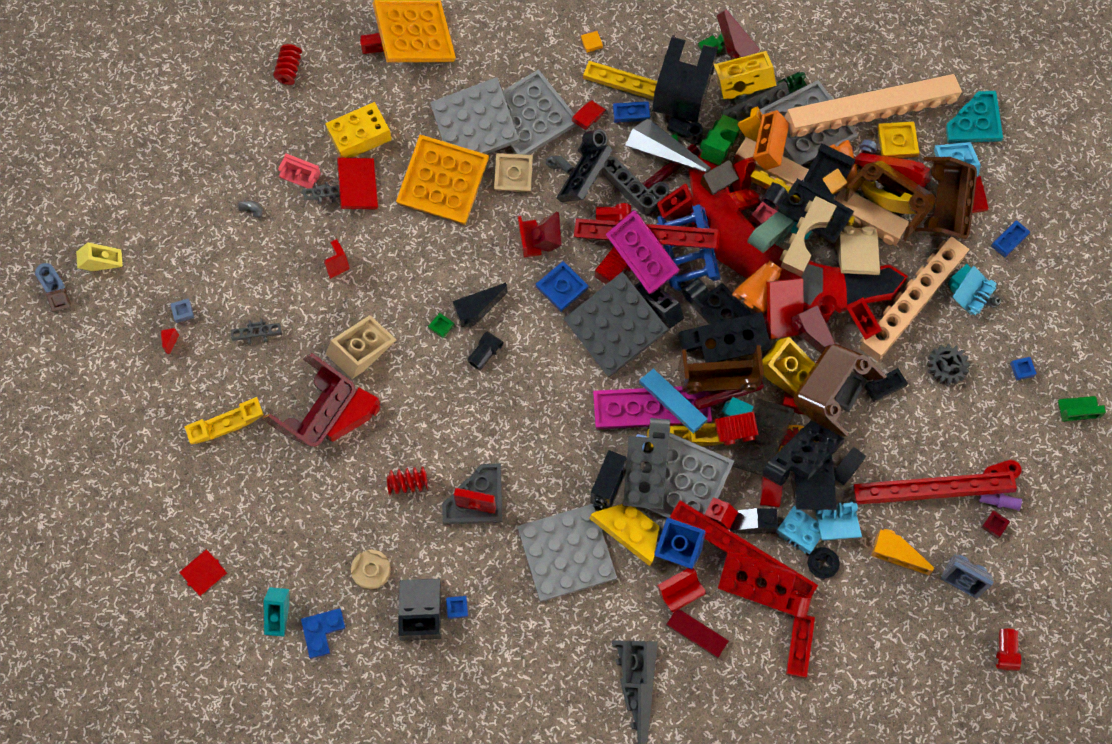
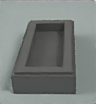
[834,372,867,412]

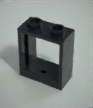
[590,450,627,510]

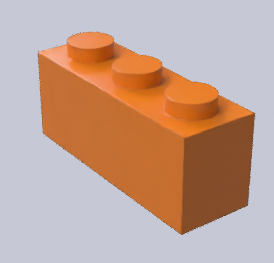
[753,110,789,171]

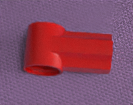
[596,203,632,222]
[996,628,1021,671]

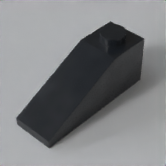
[453,282,508,328]
[634,282,684,329]
[726,508,778,534]

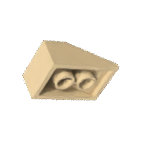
[836,226,880,275]
[326,315,396,379]

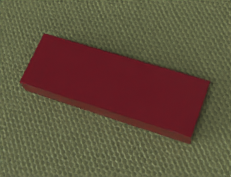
[666,609,729,659]

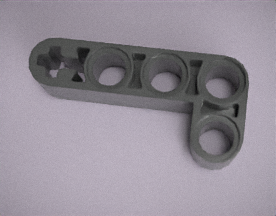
[602,156,670,215]

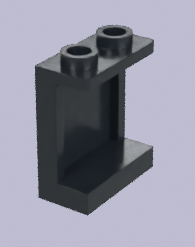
[802,143,855,200]

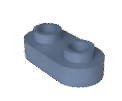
[35,263,65,292]

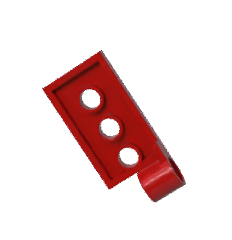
[718,550,812,617]

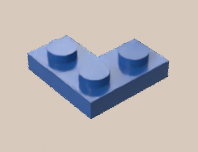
[301,608,346,659]

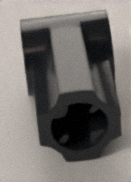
[667,116,703,145]
[467,331,504,371]

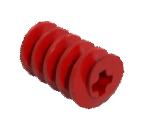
[273,44,302,85]
[387,466,428,495]

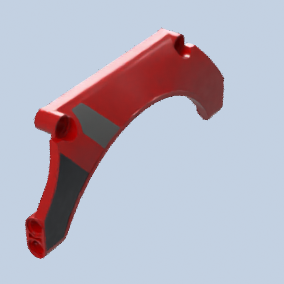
[688,154,908,324]

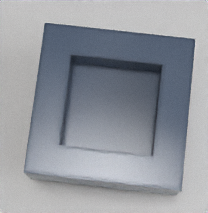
[170,298,195,323]

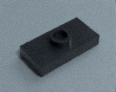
[864,368,908,402]

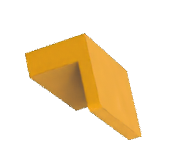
[738,106,763,142]

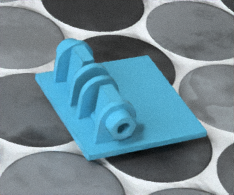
[952,266,997,316]
[815,502,862,541]
[776,506,821,555]

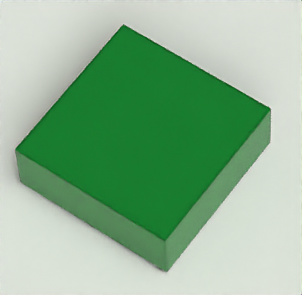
[428,313,455,339]

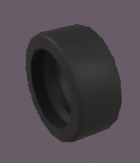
[834,447,866,486]

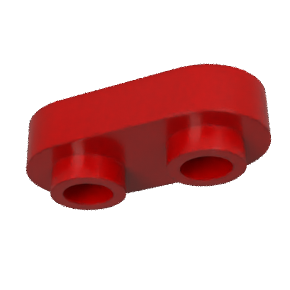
[983,460,1022,479]

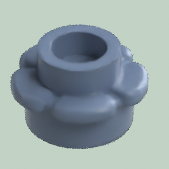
[859,140,877,154]

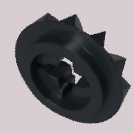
[807,547,840,580]

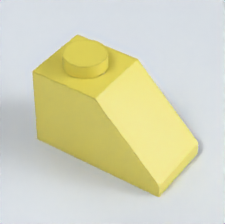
[76,242,123,271]

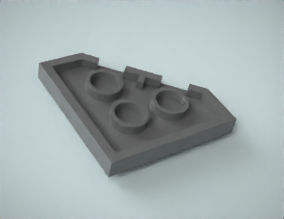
[442,463,503,525]

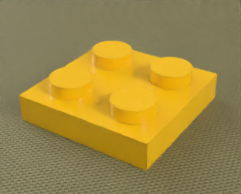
[877,122,920,158]

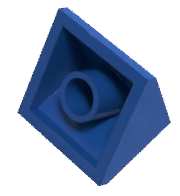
[654,518,705,569]

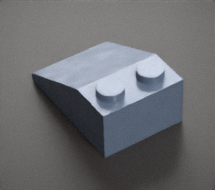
[940,554,994,599]

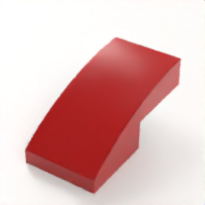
[572,100,606,130]

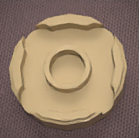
[351,549,391,590]

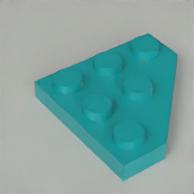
[945,91,1003,143]

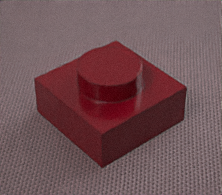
[981,510,1010,539]

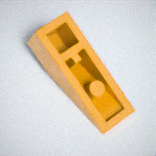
[871,529,934,575]

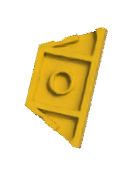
[589,504,659,566]

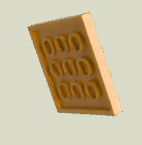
[372,0,456,62]
[396,135,489,225]

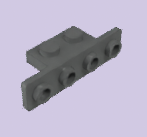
[721,81,789,121]

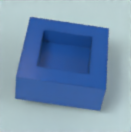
[1010,357,1037,381]
[446,596,468,619]

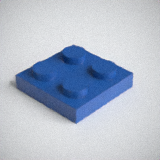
[536,261,589,312]

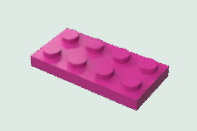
[606,211,680,294]

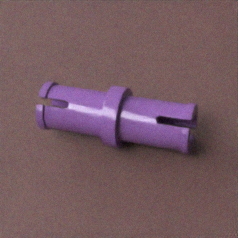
[979,493,1022,511]

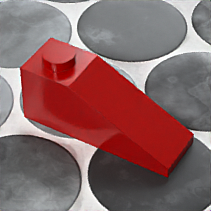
[327,387,381,442]

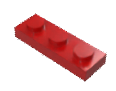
[722,188,761,212]
[785,615,815,679]

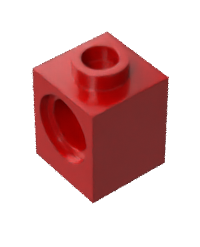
[704,497,738,530]

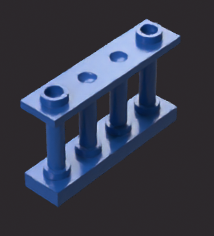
[657,204,721,291]

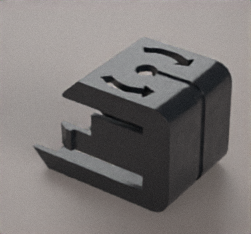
[652,35,718,122]

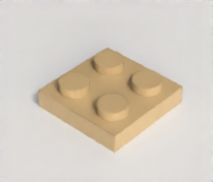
[494,153,533,192]

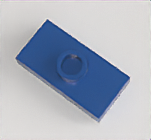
[991,220,1030,258]

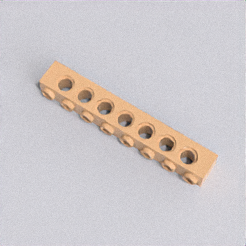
[860,236,970,362]

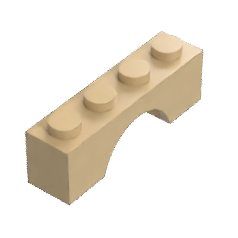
[780,196,836,276]

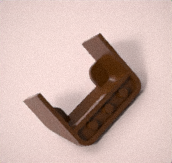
[915,157,977,239]
[844,161,935,241]
[794,344,887,437]
[678,345,764,395]

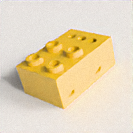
[714,51,777,99]
[325,102,392,158]

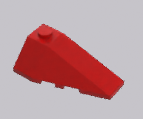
[854,153,932,187]

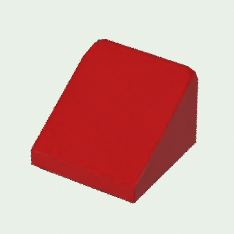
[161,328,179,354]

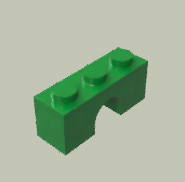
[700,115,740,165]

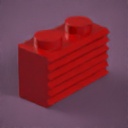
[595,247,631,284]
[714,411,759,446]

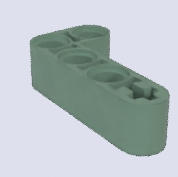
[747,212,795,253]

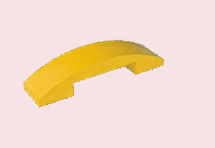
[861,180,917,214]
[184,397,264,444]

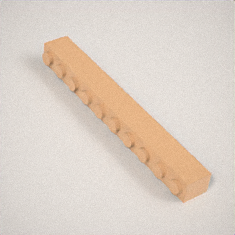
[785,74,962,137]
[734,137,909,246]

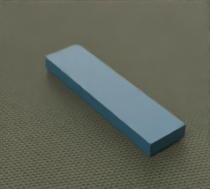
[639,368,708,434]

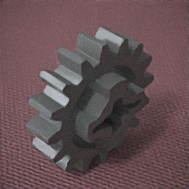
[927,344,970,386]

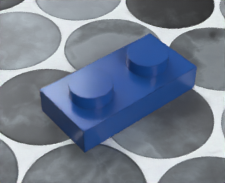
[613,101,650,123]

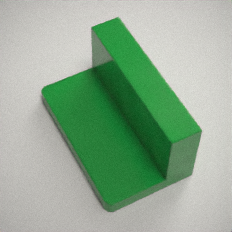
[1058,396,1106,422]

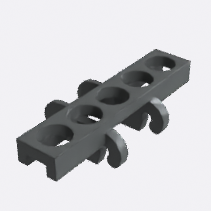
[301,181,340,204]
[231,319,282,344]

